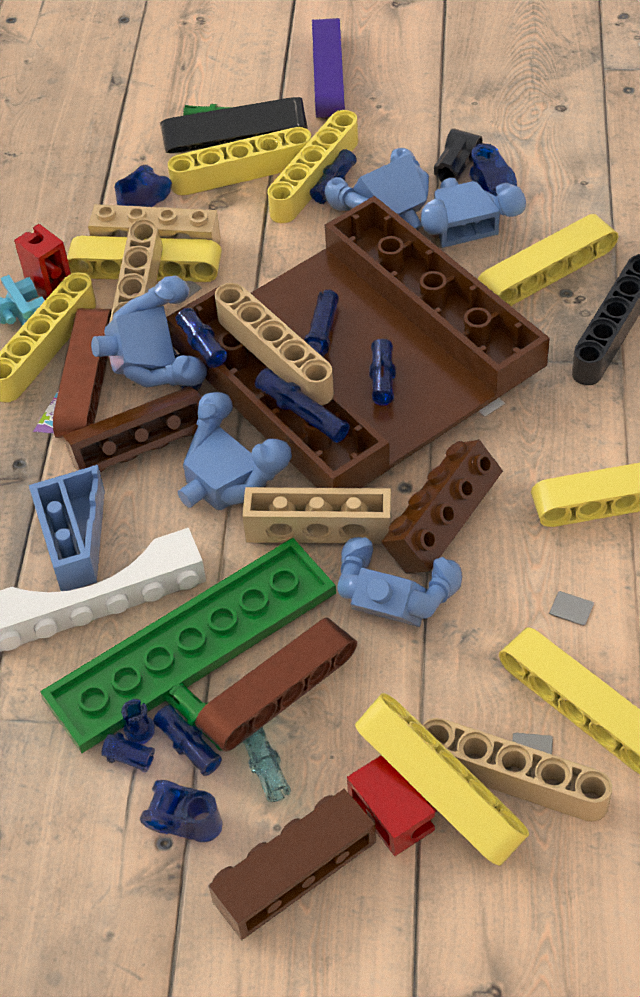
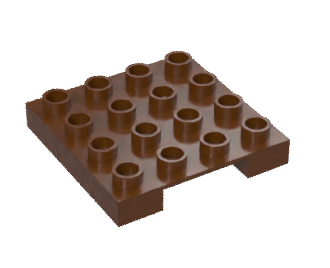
[166,196,550,488]

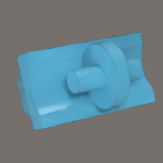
[0,275,45,326]

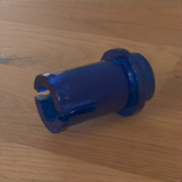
[121,699,155,744]
[101,732,155,773]

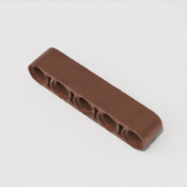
[53,308,112,438]
[195,617,357,752]

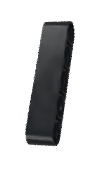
[160,97,308,154]
[572,254,640,385]

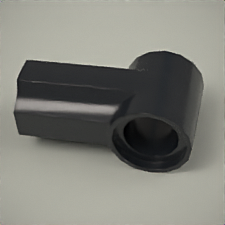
[434,128,483,182]

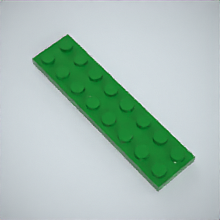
[40,538,336,753]

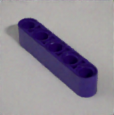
[312,18,345,118]

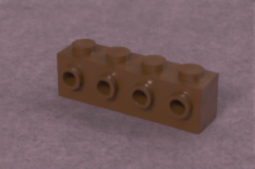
[63,386,202,472]
[381,439,503,574]
[208,789,376,940]

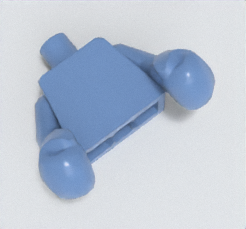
[324,148,429,230]
[421,178,526,248]
[91,275,207,388]
[178,392,292,510]
[337,537,463,627]

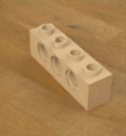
[88,204,221,245]
[242,487,392,544]

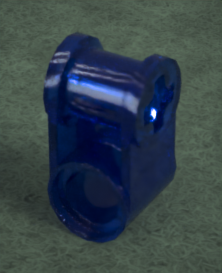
[469,143,517,196]
[114,165,172,207]
[140,780,223,842]

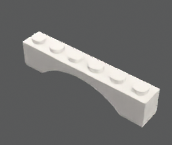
[0,528,206,652]

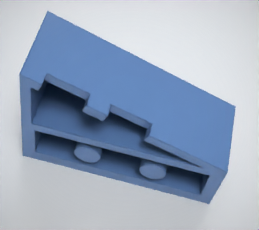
[29,465,105,591]

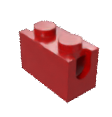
[14,224,71,300]
[347,755,437,856]

